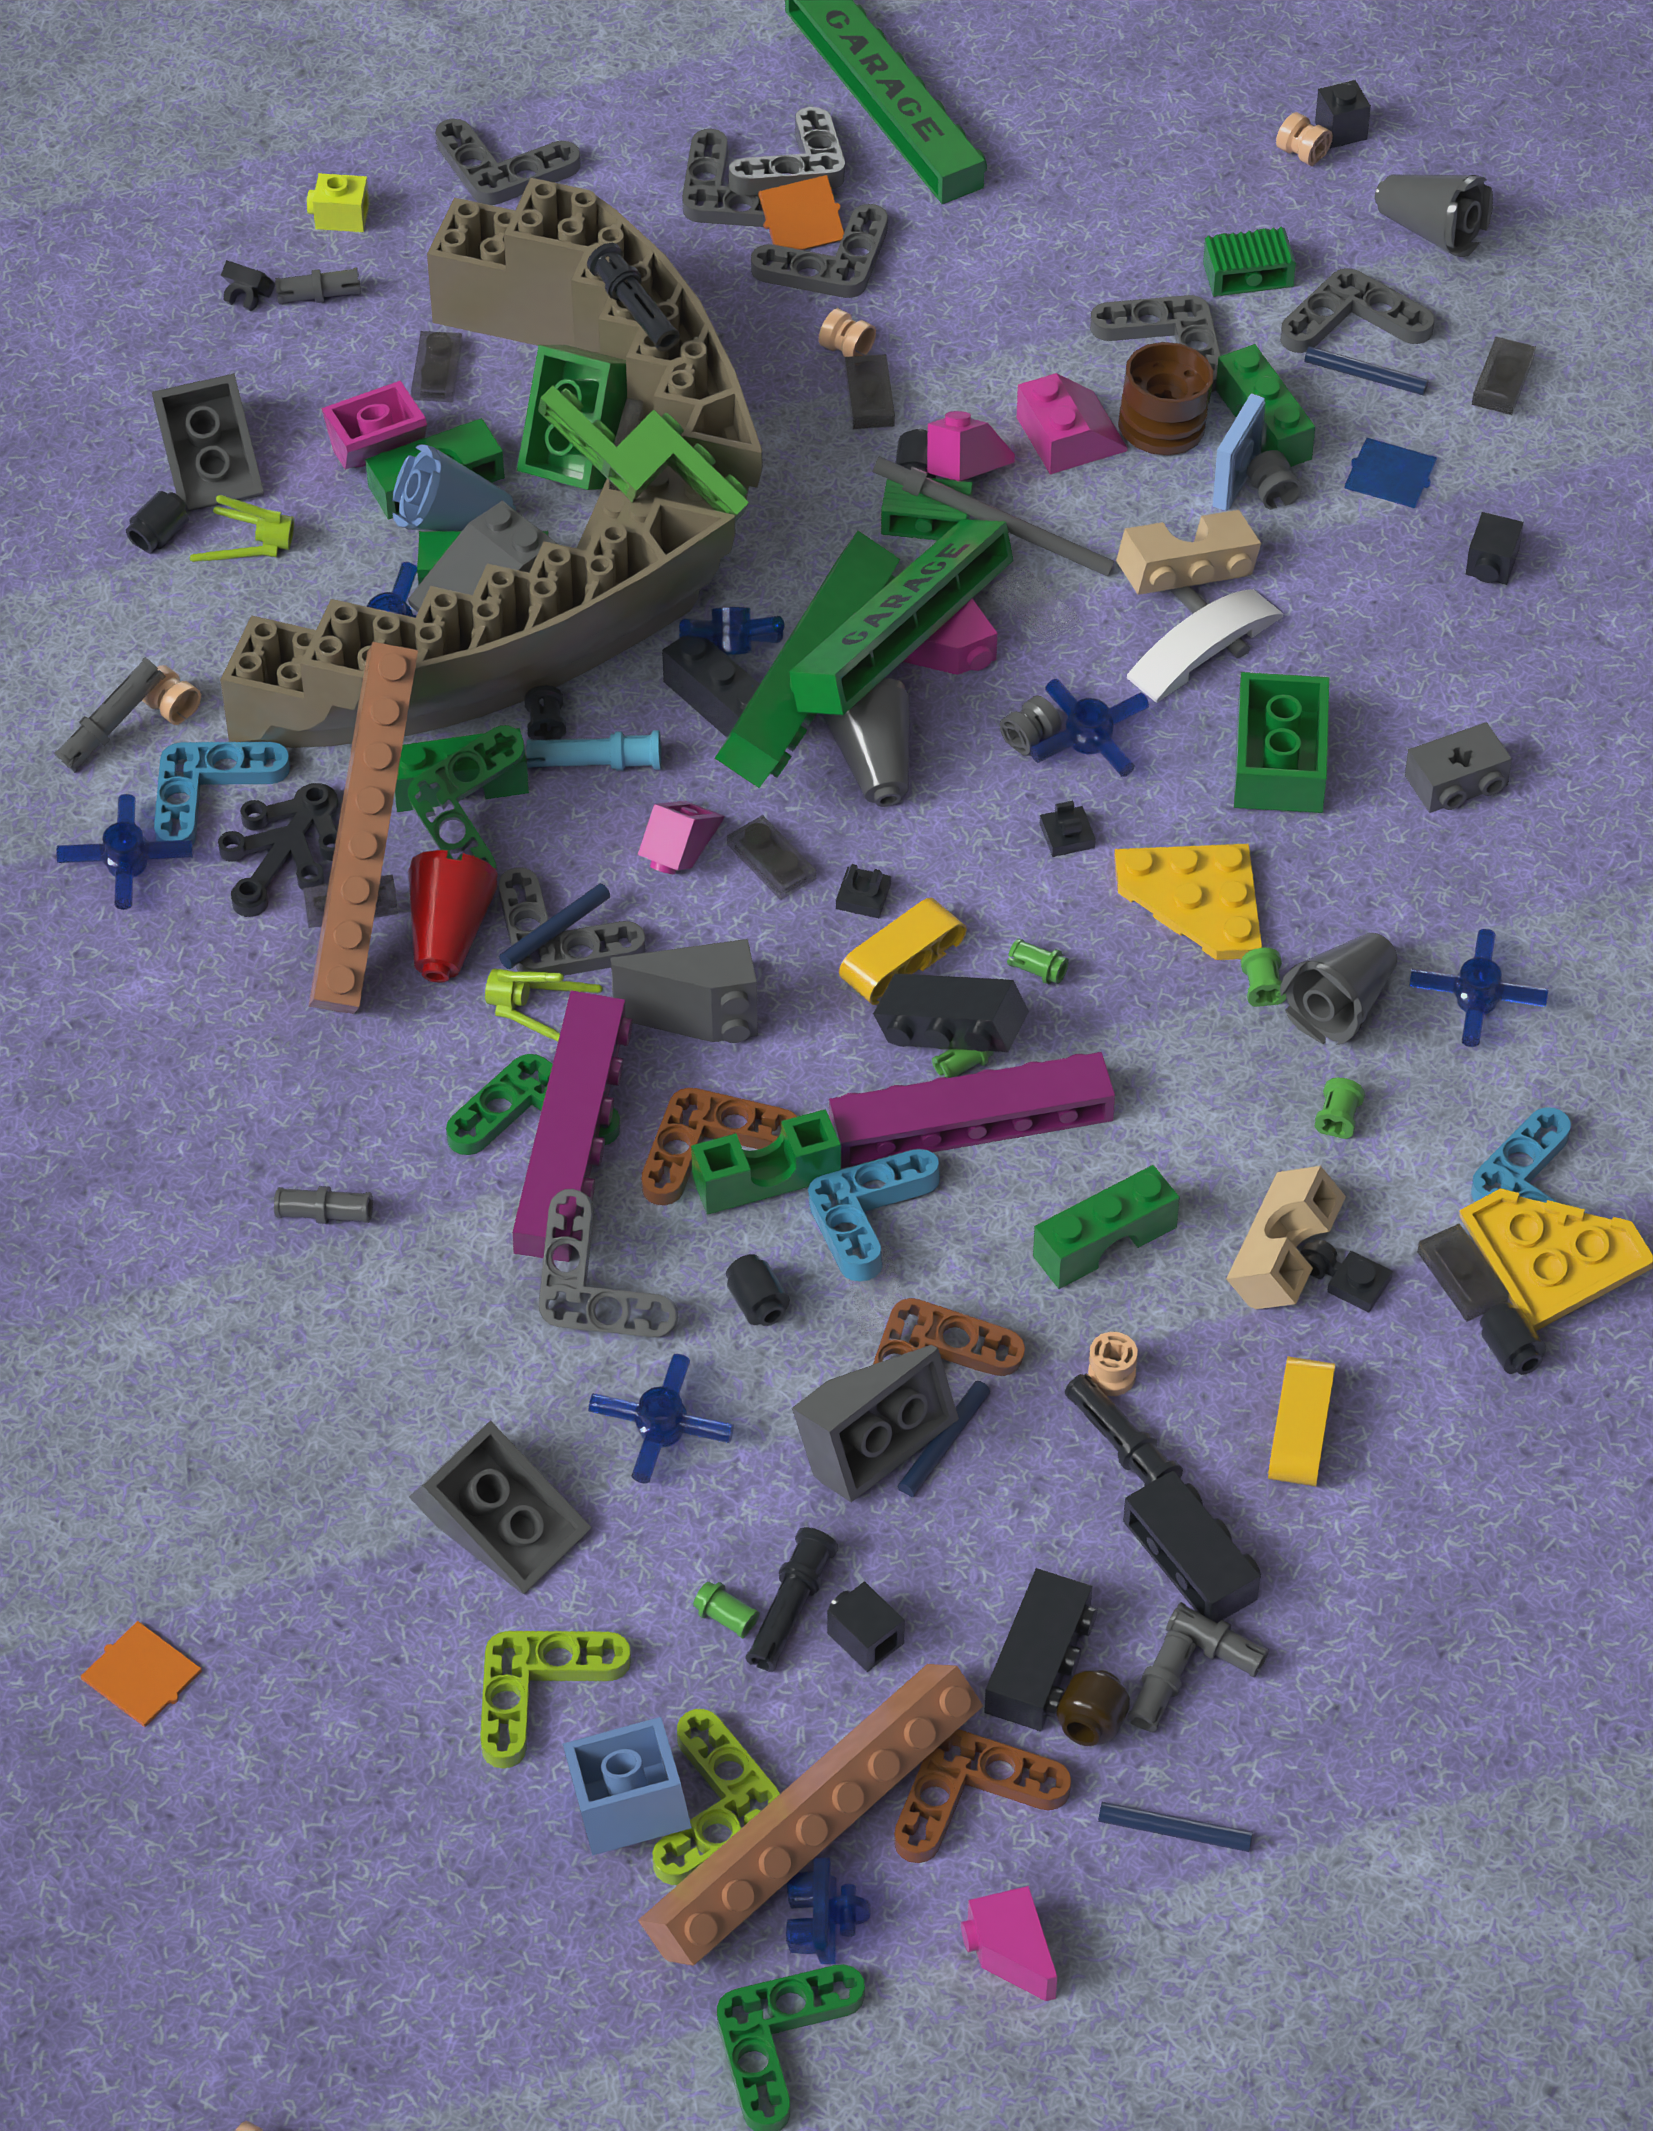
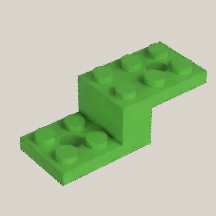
[538,385,749,522]

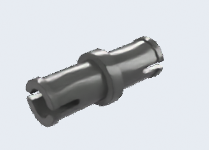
[275,268,361,304]
[274,1186,373,1224]
[1166,1602,1269,1678]
[1127,1631,1196,1732]

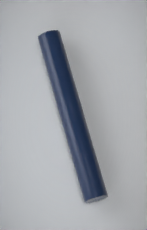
[1304,346,1429,396]
[499,883,610,969]
[897,1381,991,1497]
[1098,1802,1253,1852]

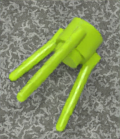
[190,495,295,562]
[485,968,603,1042]

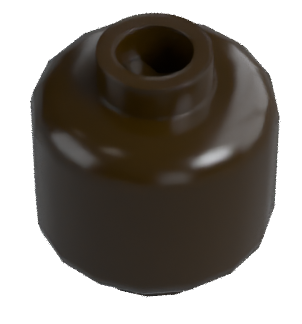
[1057,1670,1130,1746]

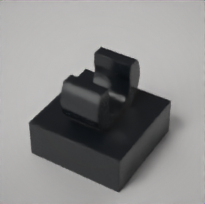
[221,260,275,311]
[1039,800,1096,857]
[836,864,891,919]

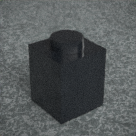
[1315,80,1371,149]
[1465,512,1524,585]
[827,1581,905,1672]

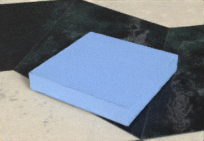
[1212,394,1266,511]

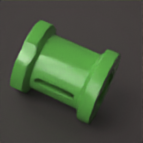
[1240,947,1286,1007]
[1314,1077,1365,1139]

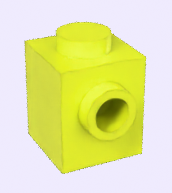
[307,173,370,232]

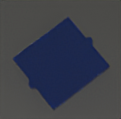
[1344,438,1437,508]

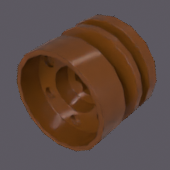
[1118,342,1213,455]

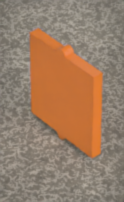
[758,175,844,250]
[81,1621,202,1727]

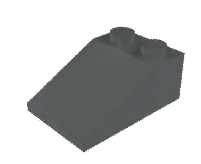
[152,373,264,511]
[408,500,557,612]
[611,939,758,1043]
[792,1345,959,1503]
[409,1420,592,1594]

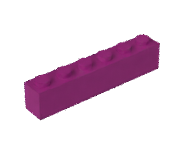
[512,990,633,1262]
[829,1052,1115,1168]

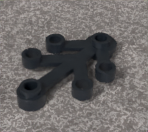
[218,783,338,917]

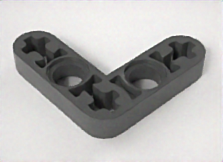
[728,107,845,196]
[435,118,581,205]
[682,128,766,227]
[751,204,888,298]
[1280,268,1434,353]
[1090,295,1221,392]
[499,867,645,976]
[539,1189,679,1337]

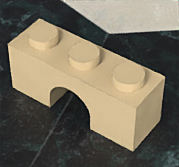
[1116,510,1261,595]
[1226,1166,1346,1309]

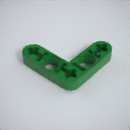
[408,725,525,870]
[446,1054,620,1155]
[717,1964,865,2131]

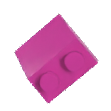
[1016,373,1127,474]
[321,381,427,470]

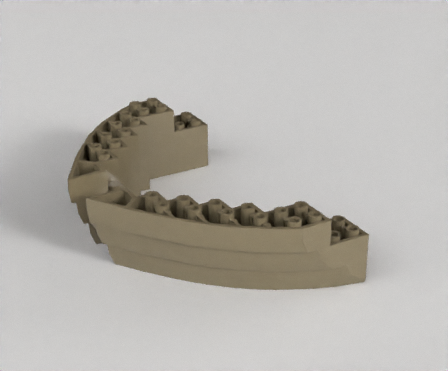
[220,178,763,748]

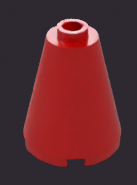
[408,850,498,983]

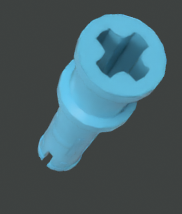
[526,730,661,771]

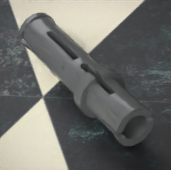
[54,657,166,773]

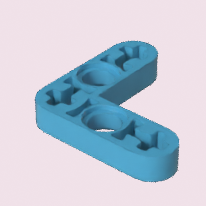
[154,742,290,854]
[1471,1107,1571,1203]
[808,1149,940,1282]

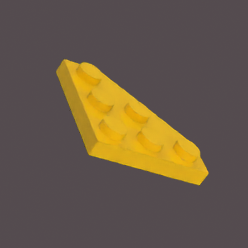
[1114,844,1262,960]
[1459,1188,1653,1331]

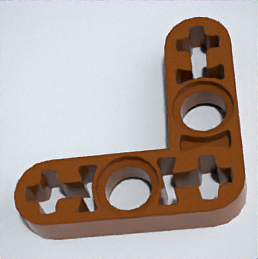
[641,1087,797,1206]
[873,1298,1025,1376]
[894,1729,1071,1863]

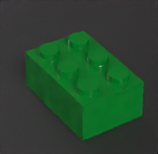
[516,345,628,490]
[1234,672,1329,813]

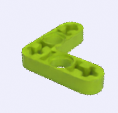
[480,1631,631,1769]
[652,1709,780,1885]

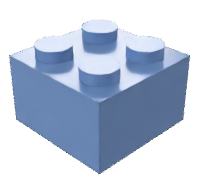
[563,1717,692,1856]

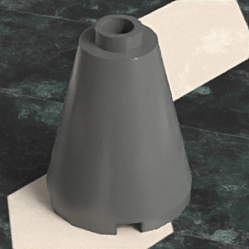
[1375,174,1493,257]
[823,678,910,807]
[1280,933,1397,1045]

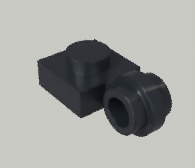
[1300,1239,1393,1313]

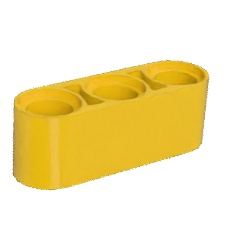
[839,897,967,1005]
[1268,1356,1335,1487]

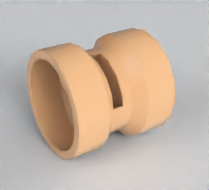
[1276,112,1333,166]
[819,308,876,363]
[142,665,201,725]
[1088,1332,1138,1396]

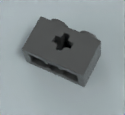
[1405,722,1512,813]

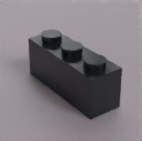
[662,628,760,737]
[873,974,1029,1052]
[1123,1470,1261,1623]
[984,1568,1098,1731]

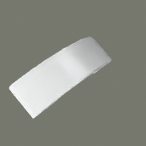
[1127,589,1283,703]

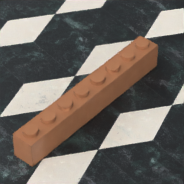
[308,642,418,1014]
[638,1664,983,1966]

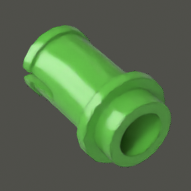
[1007,938,1069,985]
[932,1049,994,1078]
[693,1581,760,1639]

